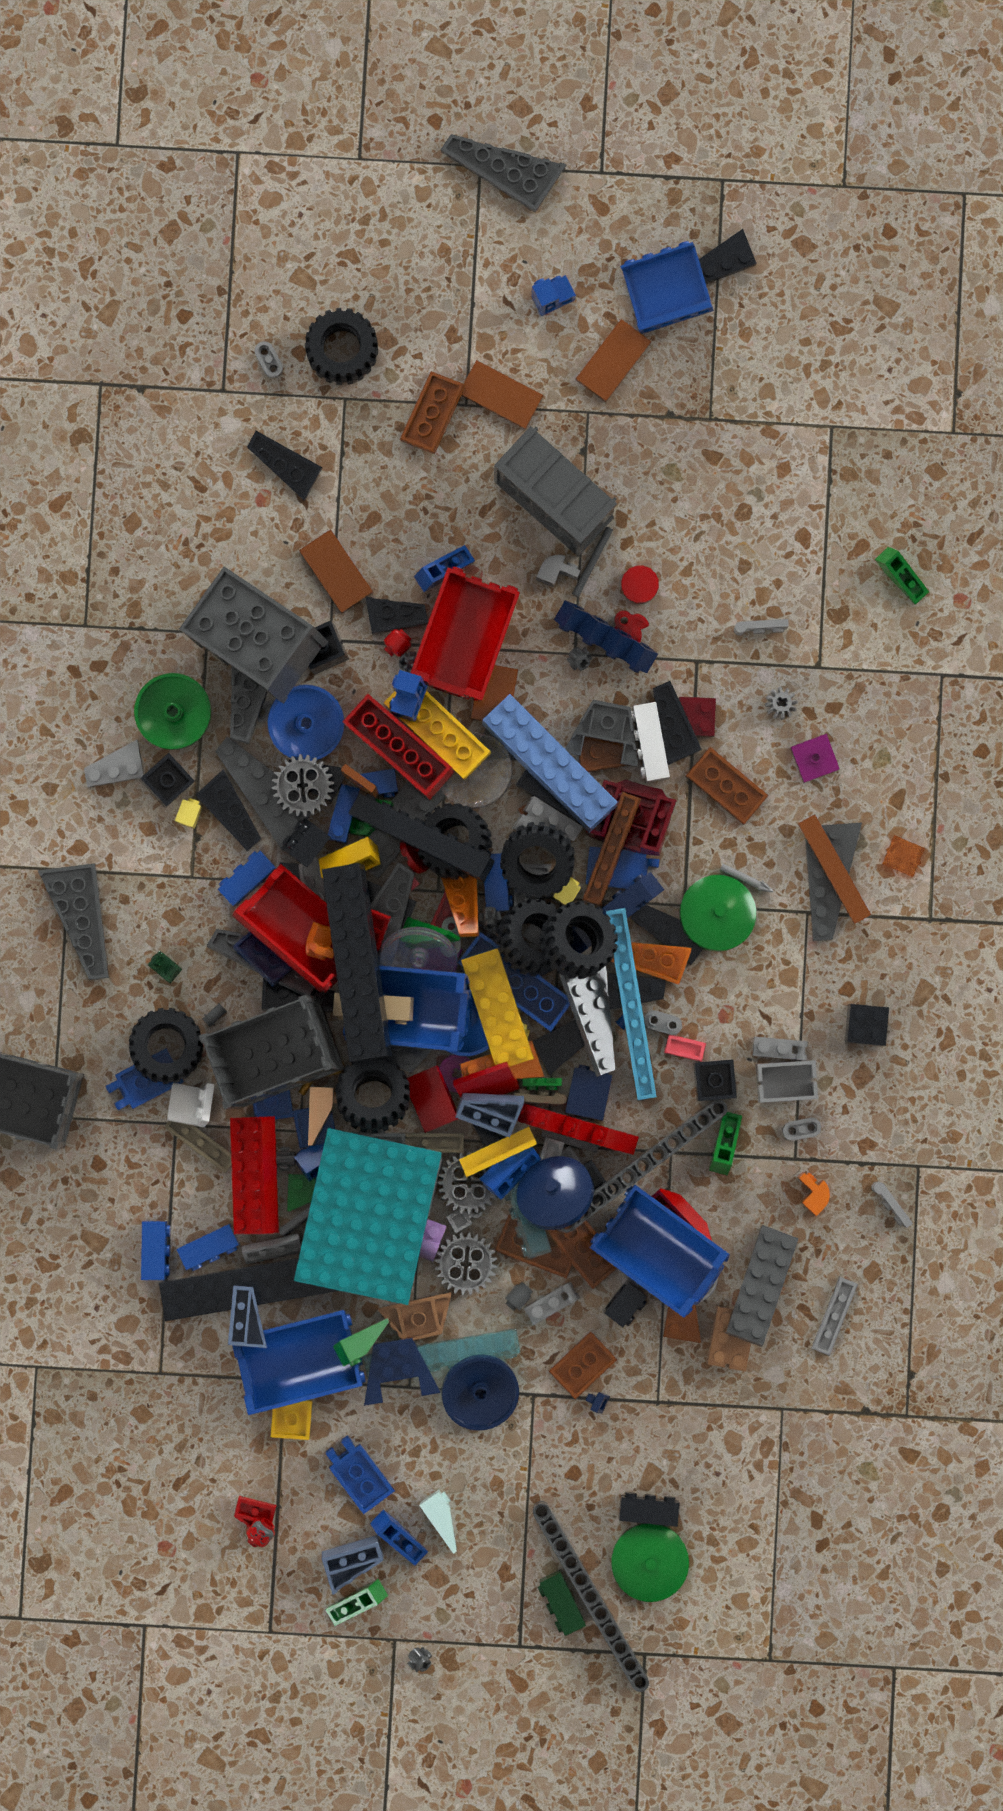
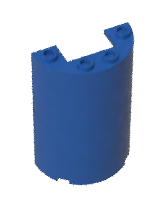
[343,965,471,1051]
[590,1185,730,1318]
[232,1310,366,1415]

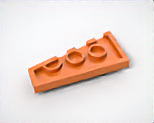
[441,875,479,937]
[611,942,692,985]
[459,1040,544,1079]

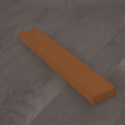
[582,792,641,907]
[798,814,871,924]

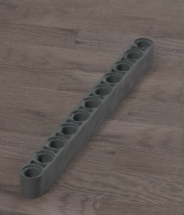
[557,1100,727,1233]
[533,1501,649,1692]

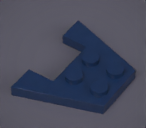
[364,1338,441,1406]

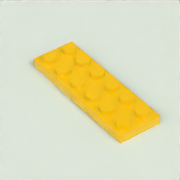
[384,691,491,780]
[461,948,534,1066]

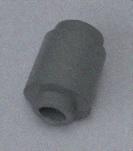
[505,1282,533,1311]

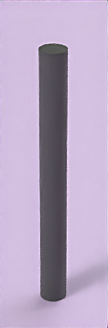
[572,527,613,597]

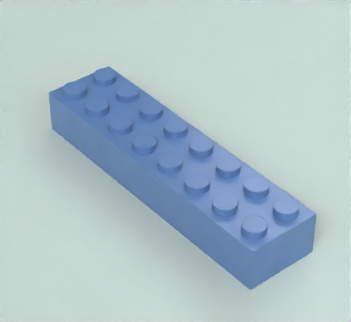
[482,694,618,833]

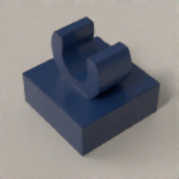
[586,1392,610,1414]

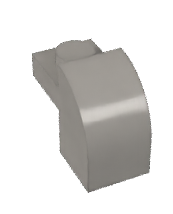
[536,555,580,587]

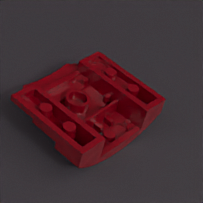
[586,779,677,856]

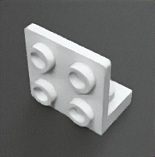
[167,1083,214,1127]

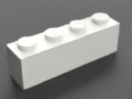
[631,702,670,783]

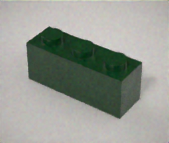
[538,1570,586,1636]

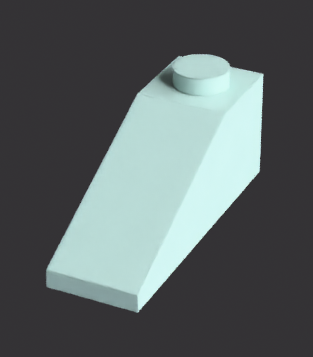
[419,1489,457,1554]

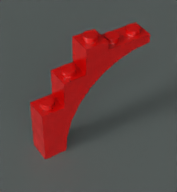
[517,1103,639,1155]

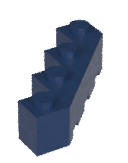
[554,600,658,673]
[571,872,664,954]

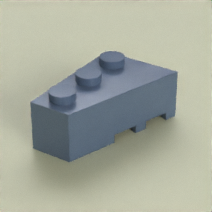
[455,1093,524,1138]
[228,1286,267,1348]
[322,1535,384,1595]

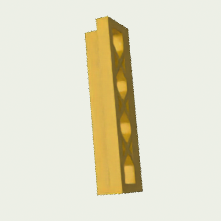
[459,1127,537,1177]

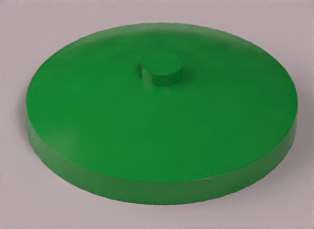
[134,673,211,750]
[679,875,757,952]
[611,1523,689,1602]

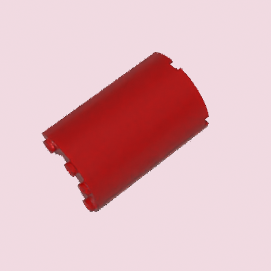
[411,566,520,702]
[232,864,338,993]

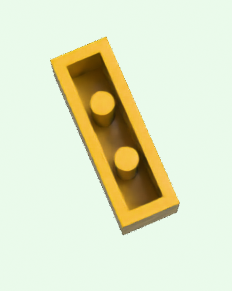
[318,837,380,879]

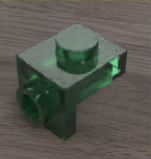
[148,951,182,984]

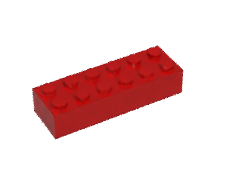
[342,694,455,800]
[230,1116,279,1234]

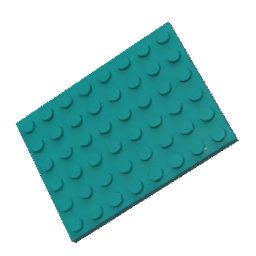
[294,1128,442,1305]

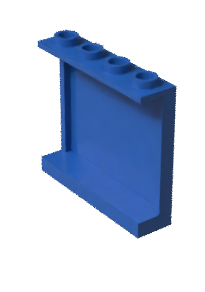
[620,241,714,334]

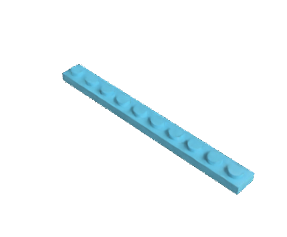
[606,908,657,1100]

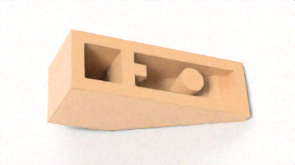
[308,1087,337,1146]

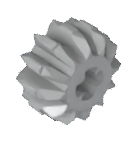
[765,687,798,720]

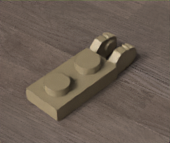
[513,1089,567,1105]

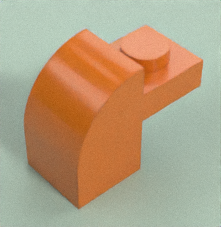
[306,922,334,961]
[797,1172,830,1216]

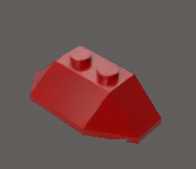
[652,1188,712,1241]

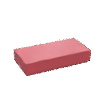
[664,1034,706,1062]

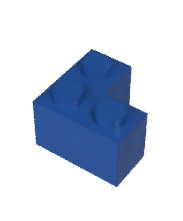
[531,275,576,316]
[390,670,428,722]

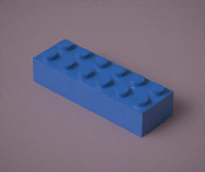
[458,932,570,1032]

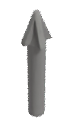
[720,864,773,892]

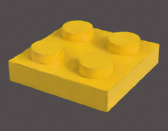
[270,1400,313,1440]

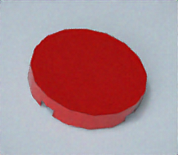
[621,565,659,604]
[400,842,429,874]

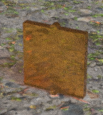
[882,835,925,877]

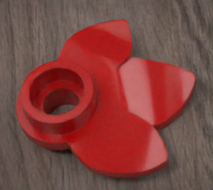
[614,610,649,642]

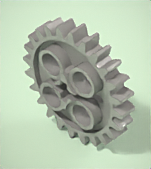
[272,754,334,817]
[437,1152,497,1215]
[435,1232,497,1295]

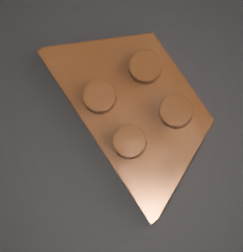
[378,1292,452,1340]

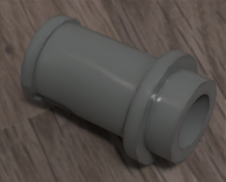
[202,1003,227,1027]

